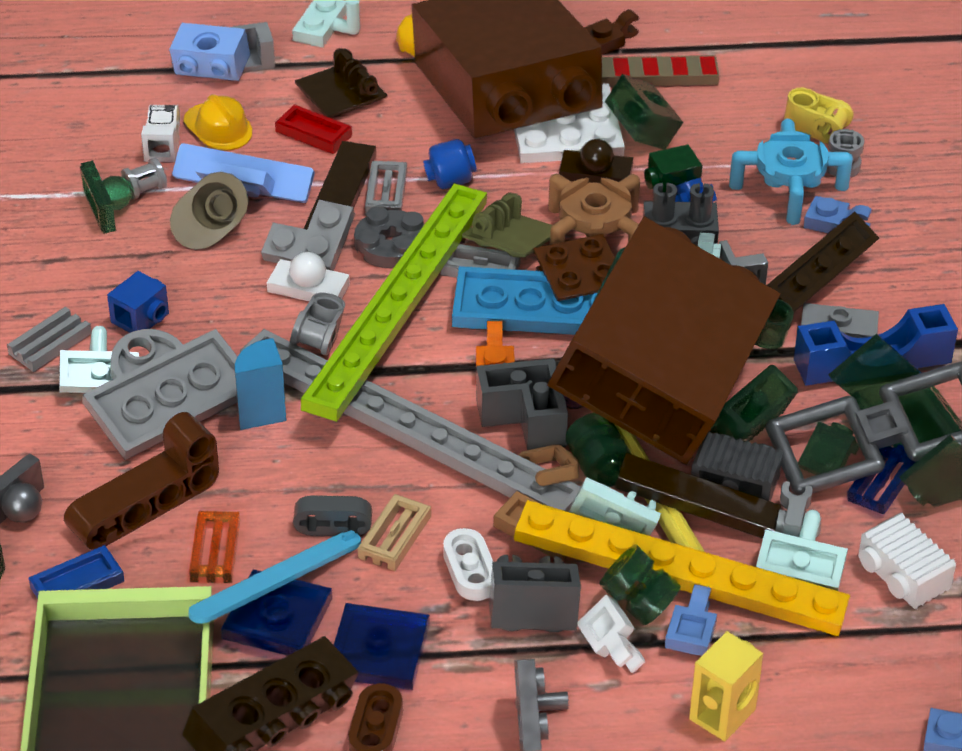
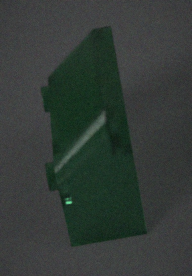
[828,333,962,507]

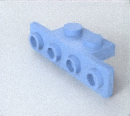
[172,143,315,203]

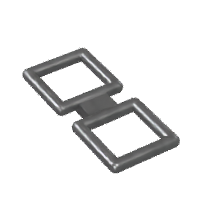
[766,361,962,495]

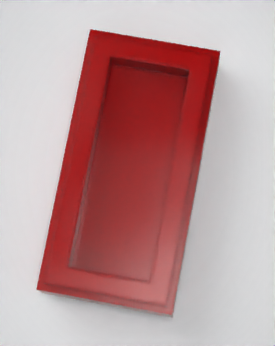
[275,104,352,154]

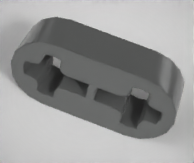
[293,495,373,536]

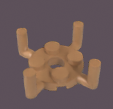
[548,174,640,245]

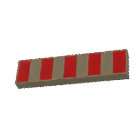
[602,55,719,87]

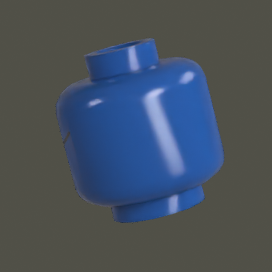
[423,139,477,189]

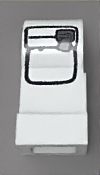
[141,105,180,162]

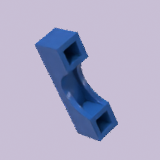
[793,304,958,386]

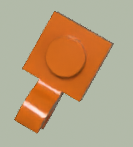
[476,321,515,366]

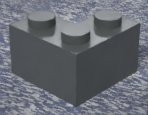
[476,358,568,450]

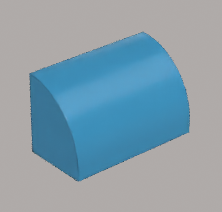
[235,338,286,430]

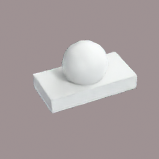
[267,252,350,301]

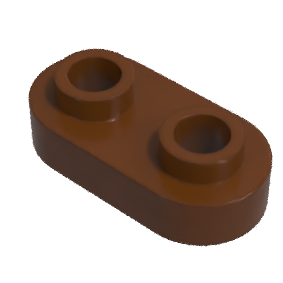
[348,683,403,751]

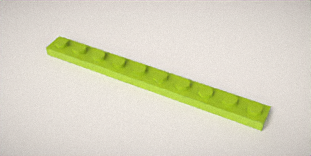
[301,184,487,422]

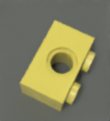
[689,631,764,742]

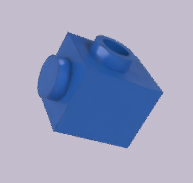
[107,271,169,333]

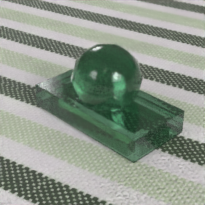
[80,161,133,234]

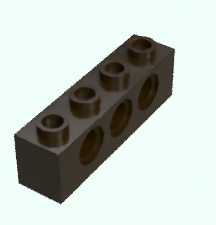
[182,636,359,751]

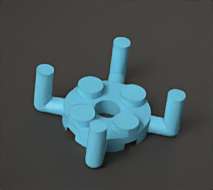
[729,119,853,225]

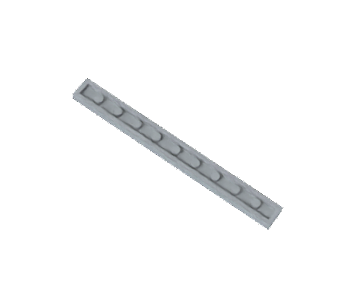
[240,329,581,512]

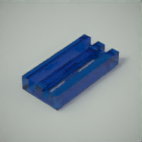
[847,444,921,514]

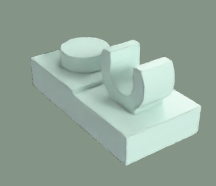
[569,477,661,536]

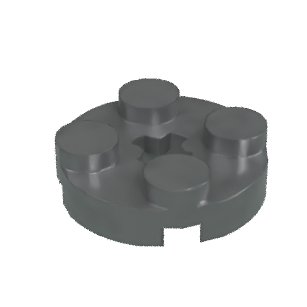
[354,207,424,268]

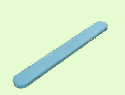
[188,530,361,623]

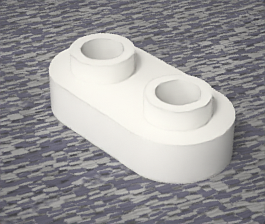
[443,528,493,601]

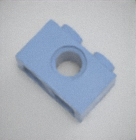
[169,23,250,81]

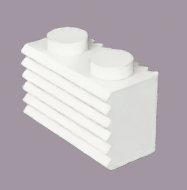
[858,513,956,609]

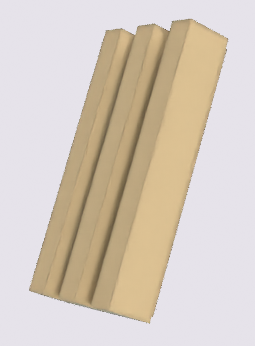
[357,494,431,571]

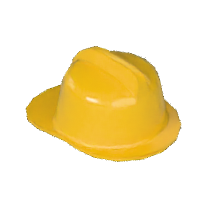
[184,94,253,151]

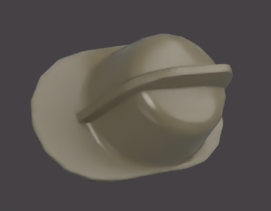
[170,172,249,250]

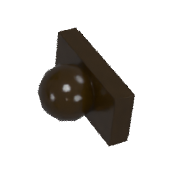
[559,139,634,183]

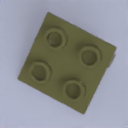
[462,193,552,258]

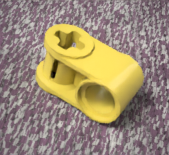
[784,87,854,144]

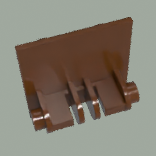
[533,234,617,301]

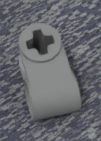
[290,292,345,356]

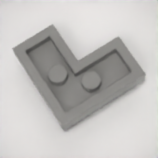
[261,200,355,271]

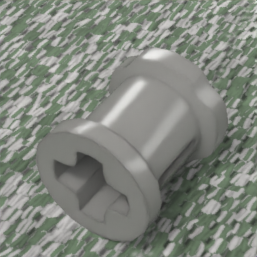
[121,158,167,199]

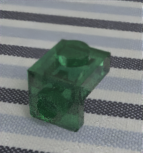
[798,422,859,475]

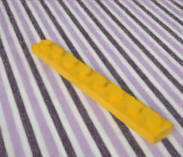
[514,500,850,637]

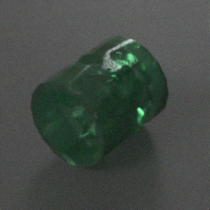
[565,413,632,487]
[599,544,681,626]

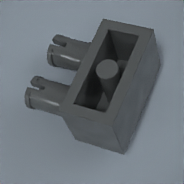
[643,183,719,246]
[489,555,581,632]

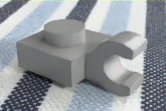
[775,481,813,537]

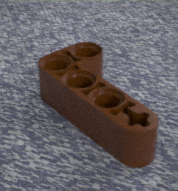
[64,412,219,550]

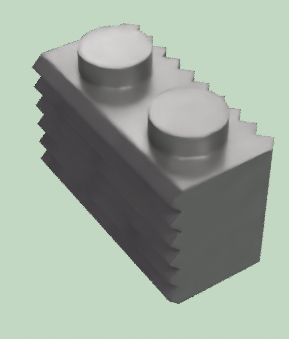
[691,431,783,502]

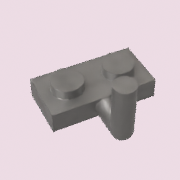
[514,659,569,751]

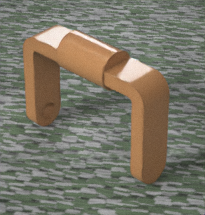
[519,445,579,486]

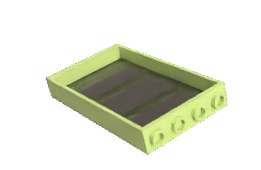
[20,586,214,751]

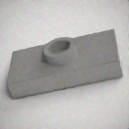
[801,303,879,338]

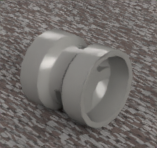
[827,129,865,178]

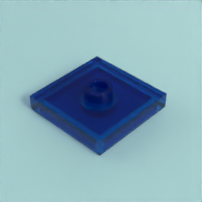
[221,569,332,656]
[334,603,430,690]

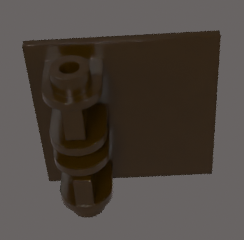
[295,48,387,118]

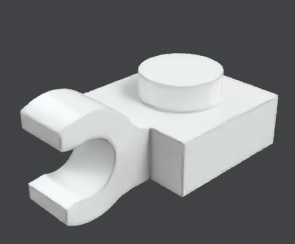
[577,595,645,673]

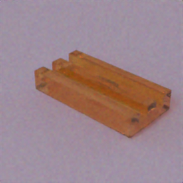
[189,511,240,583]

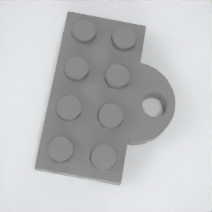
[82,329,238,460]

